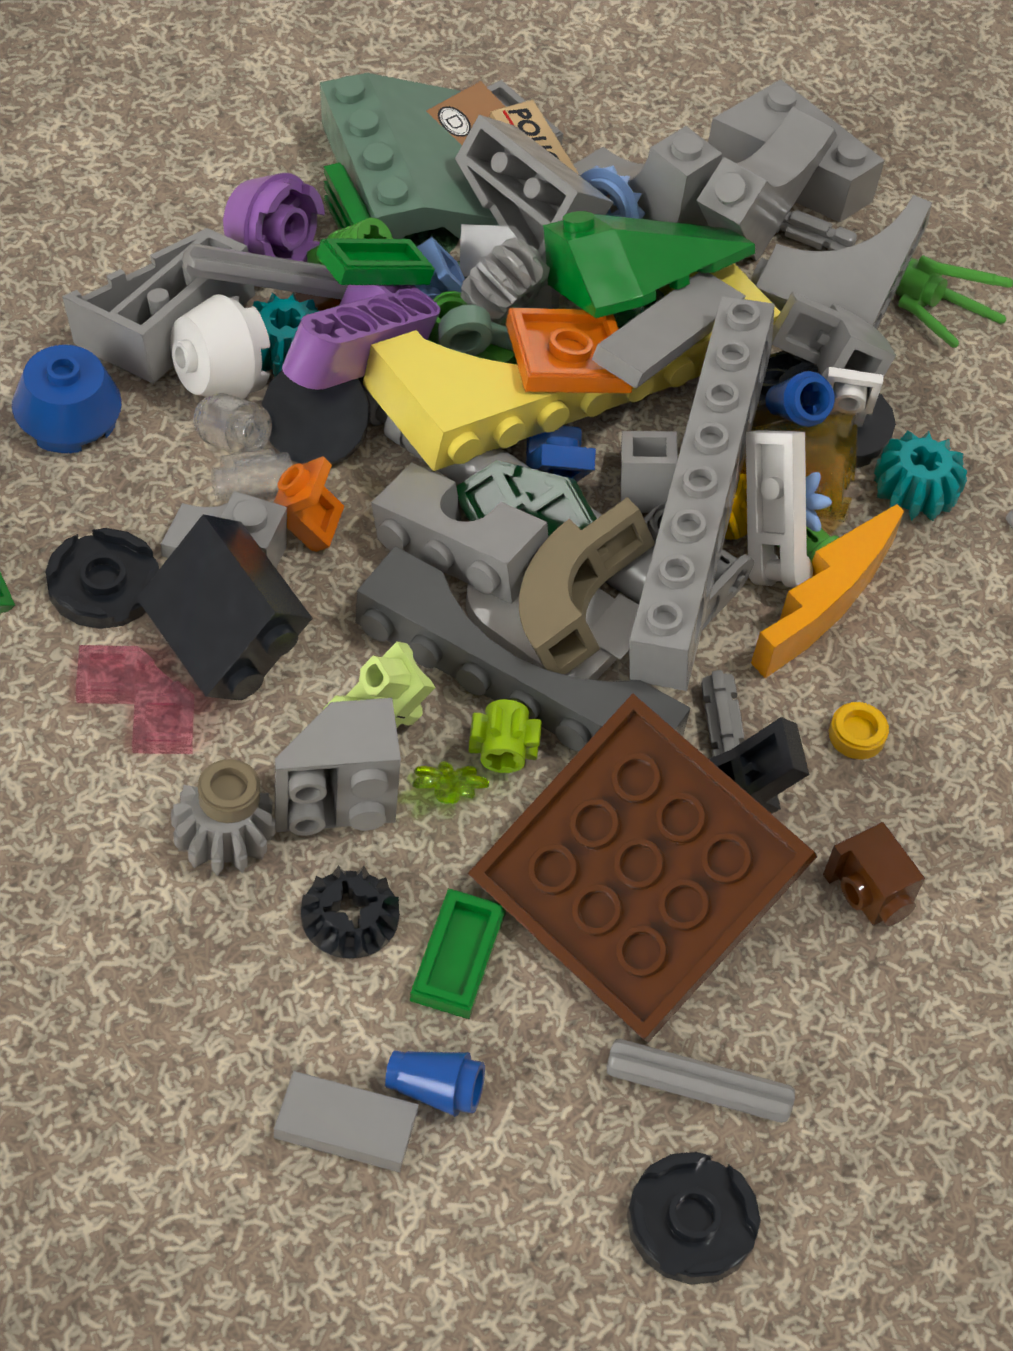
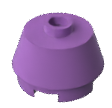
[223,173,325,262]

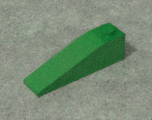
[543,211,755,318]

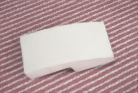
[822,367,883,427]

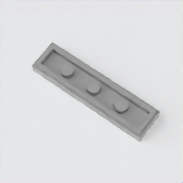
[592,272,746,388]

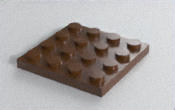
[467,693,818,1043]

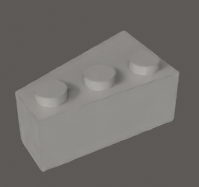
[708,79,885,222]
[455,115,613,263]
[62,228,255,384]

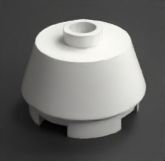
[170,294,270,401]

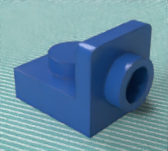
[526,426,596,482]

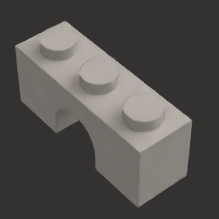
[371,462,548,604]

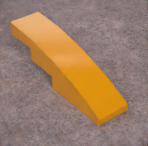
[751,504,904,678]

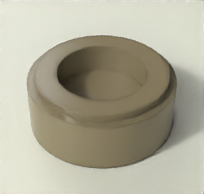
[198,759,260,823]

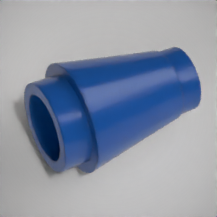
[766,371,835,427]
[385,1050,485,1117]

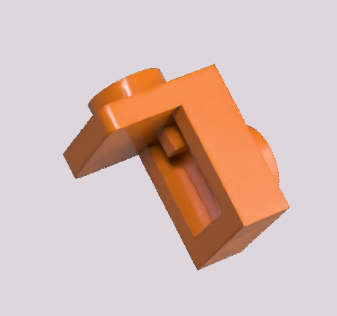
[273,457,344,552]

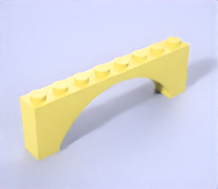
[363,263,781,472]

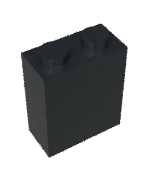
[137,514,313,701]

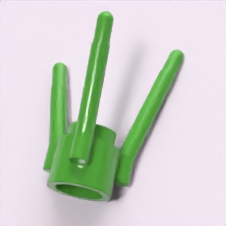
[895,255,1013,348]

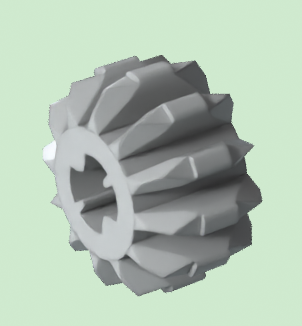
[460,238,550,325]
[171,785,275,876]

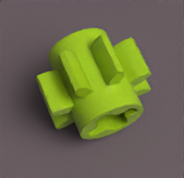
[468,699,542,773]

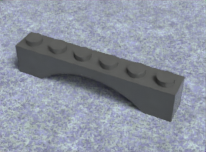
[355,546,691,751]

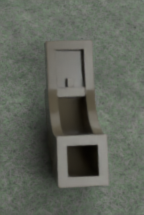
[519,497,655,675]

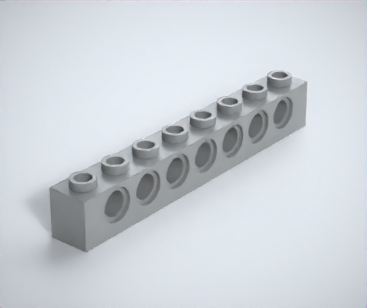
[629,296,775,691]

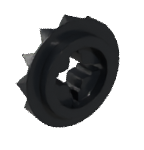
[301,865,400,959]

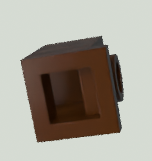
[823,822,925,926]

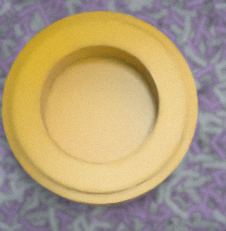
[829,702,889,760]

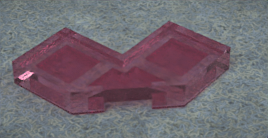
[76,645,195,754]

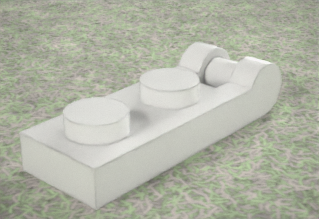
[746,430,813,588]

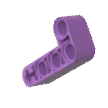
[282,285,440,390]

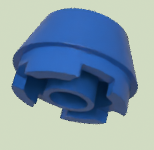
[12,345,122,453]

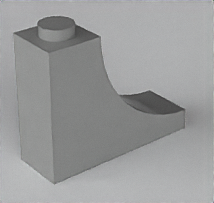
[696,107,837,261]
[573,126,722,226]
[751,195,932,329]

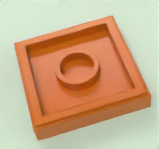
[506,308,633,393]

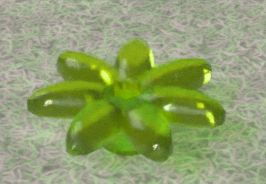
[412,760,489,804]

